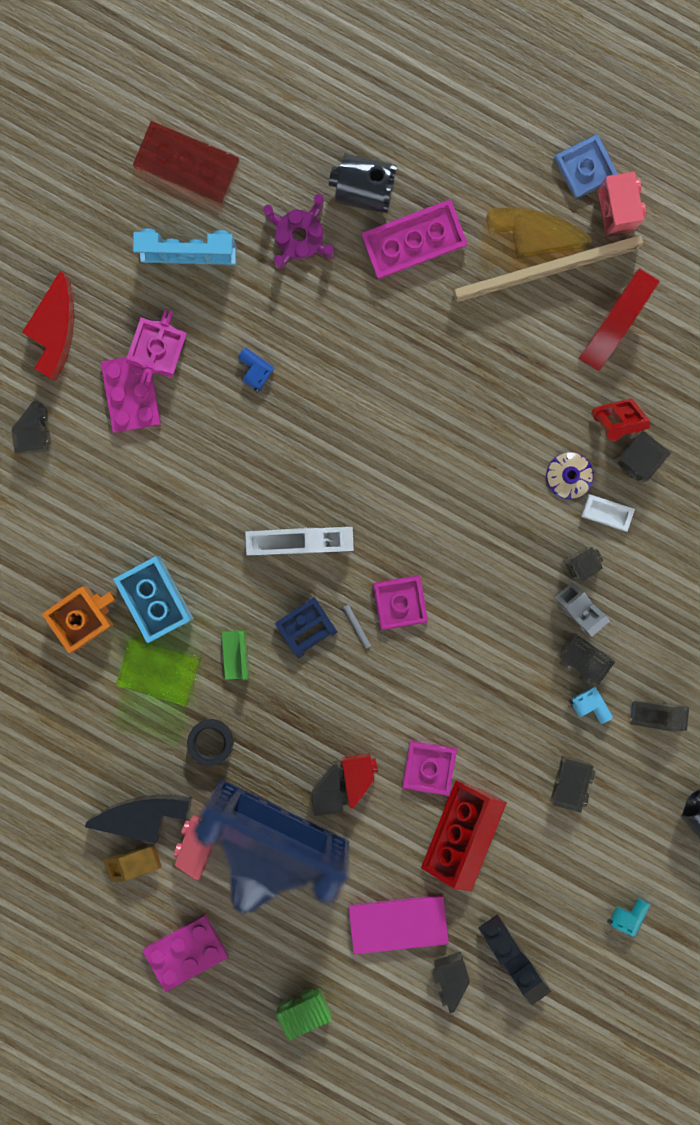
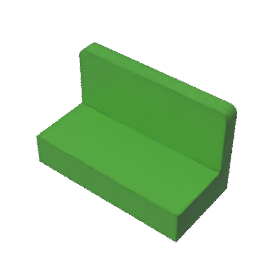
[222,630,250,680]

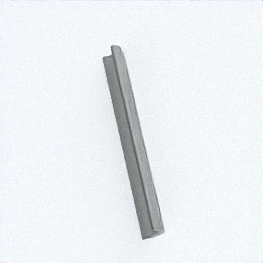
[342,604,371,649]

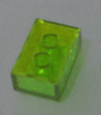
[116,637,202,706]

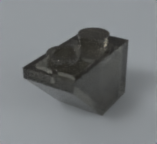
[12,401,51,454]
[312,761,348,816]
[431,952,470,1013]

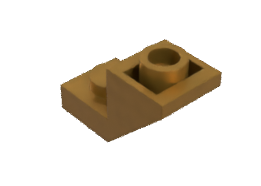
[103,845,162,882]

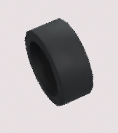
[187,719,234,766]

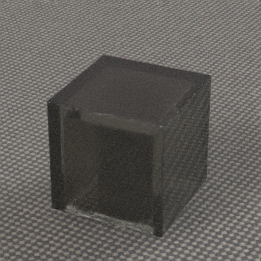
[613,430,671,483]

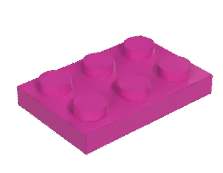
[101,357,161,433]
[142,914,229,992]

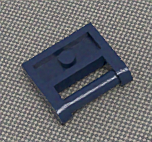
[274,597,338,659]

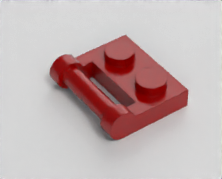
[591,398,650,441]

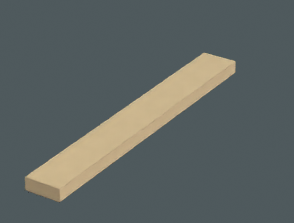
[453,235,643,302]

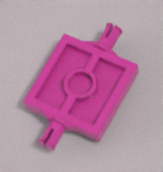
[126,309,187,385]

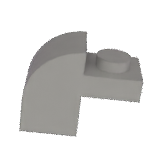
[554,582,610,637]

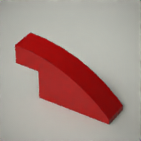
[578,268,660,371]
[22,271,75,382]

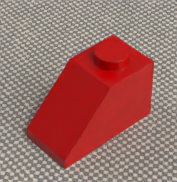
[342,753,378,808]

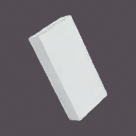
[581,494,635,532]

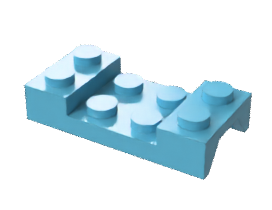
[133,228,237,265]

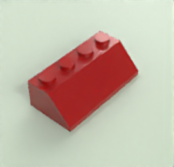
[421,780,507,892]

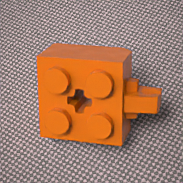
[42,586,117,654]

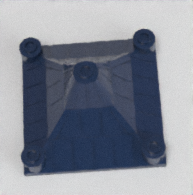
[193,779,349,914]

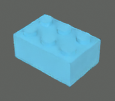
[113,556,194,643]

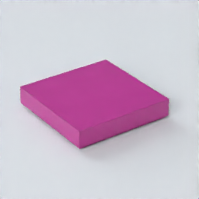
[373,575,428,630]
[402,740,457,796]

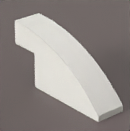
[246,527,354,555]

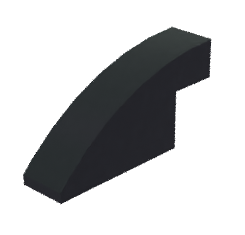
[85,794,192,843]

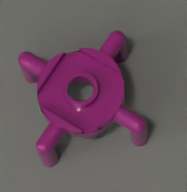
[263,194,334,270]

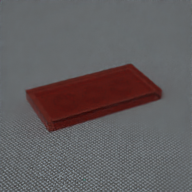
[133,121,240,204]

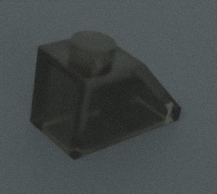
[563,547,603,582]
[630,700,689,732]

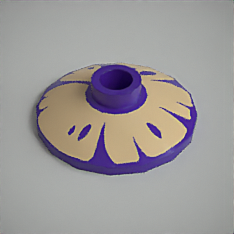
[546,452,594,499]

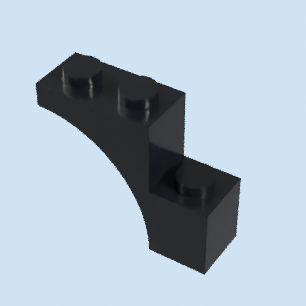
[478,914,552,1005]

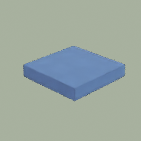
[554,134,618,200]

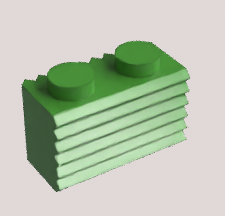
[276,988,332,1041]

